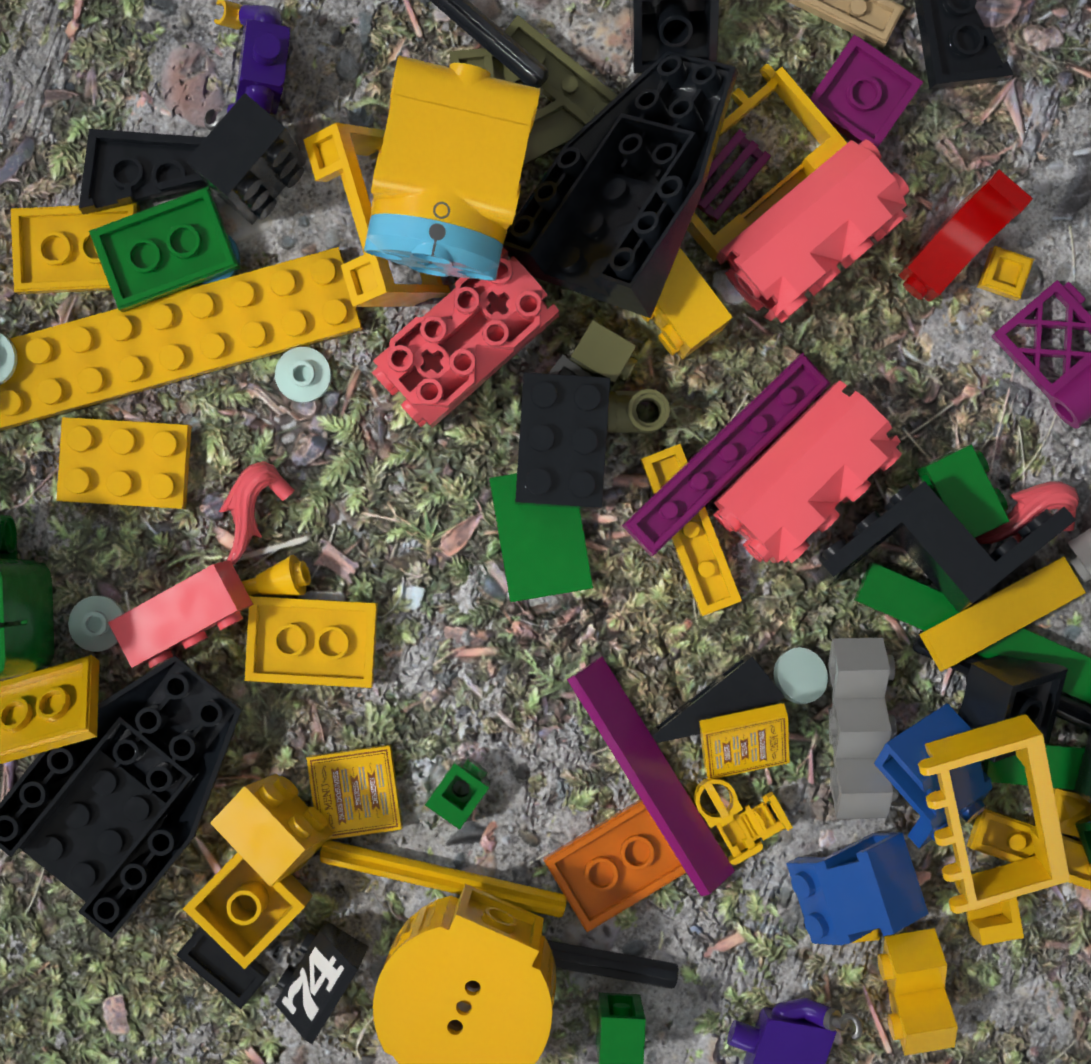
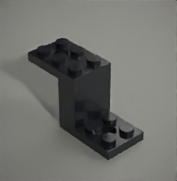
[816,481,1076,612]

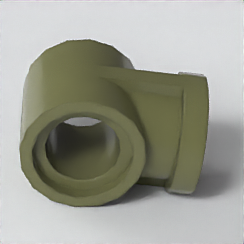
[607,389,670,435]

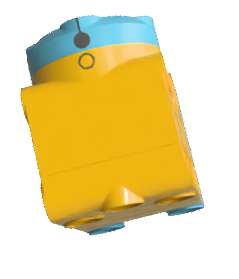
[364,55,540,281]

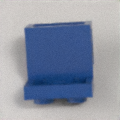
[874,703,993,849]
[786,832,929,945]

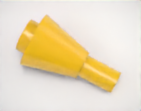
[241,555,311,596]

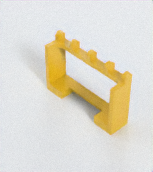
[687,64,847,261]
[303,122,451,307]
[918,714,1070,914]

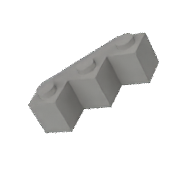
[827,638,898,819]

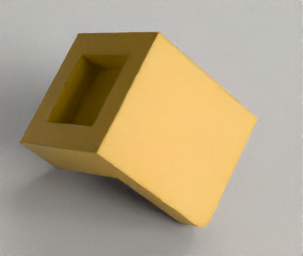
[966,897,1024,946]

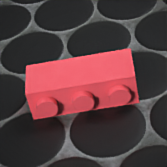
[108,560,254,669]

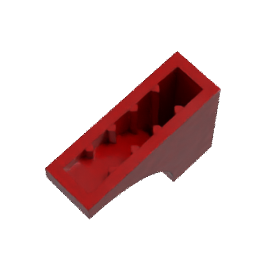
[898,169,1033,302]

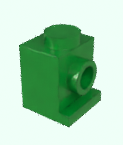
[425,758,490,830]

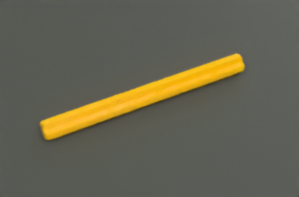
[320,840,567,918]

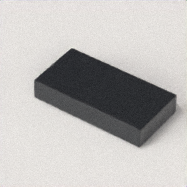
[177,926,270,1009]

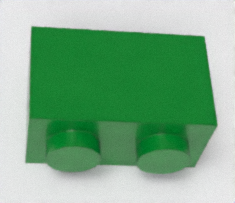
[916,444,1009,538]
[596,992,646,1064]

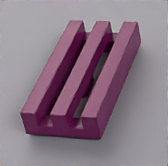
[697,129,771,223]

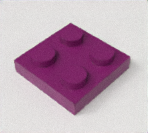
[810,34,923,148]

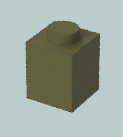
[570,320,638,387]

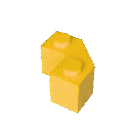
[877,928,958,1056]

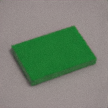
[89,187,240,312]
[489,473,593,602]

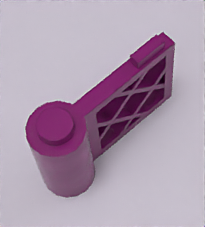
[991,280,1091,429]

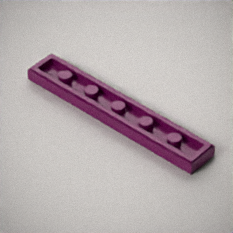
[622,353,831,556]
[567,656,735,896]

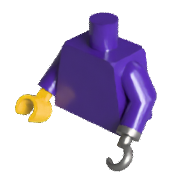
[204,0,291,131]
[727,997,863,1064]

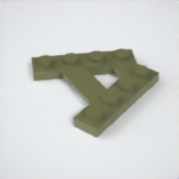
[449,15,618,166]

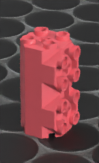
[716,139,910,323]
[372,248,559,428]
[713,380,902,563]

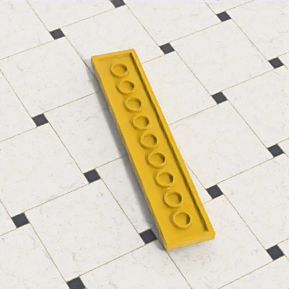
[0,247,363,431]

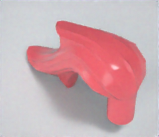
[219,461,294,565]
[975,481,1079,544]

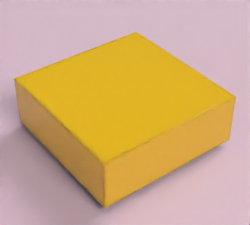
[977,245,1034,301]

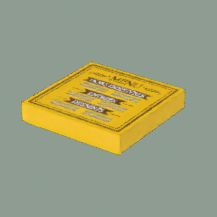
[699,703,790,780]
[306,744,403,840]

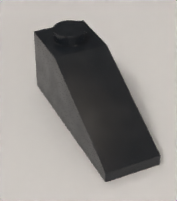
[649,654,784,743]

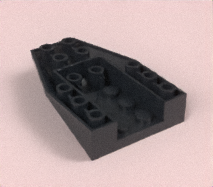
[503,51,738,318]
[0,655,243,939]

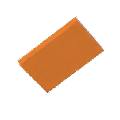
[543,799,686,932]

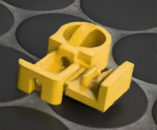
[694,778,793,865]

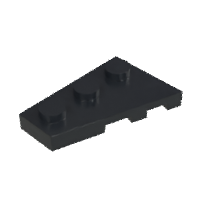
[914,0,1014,90]
[79,129,208,215]

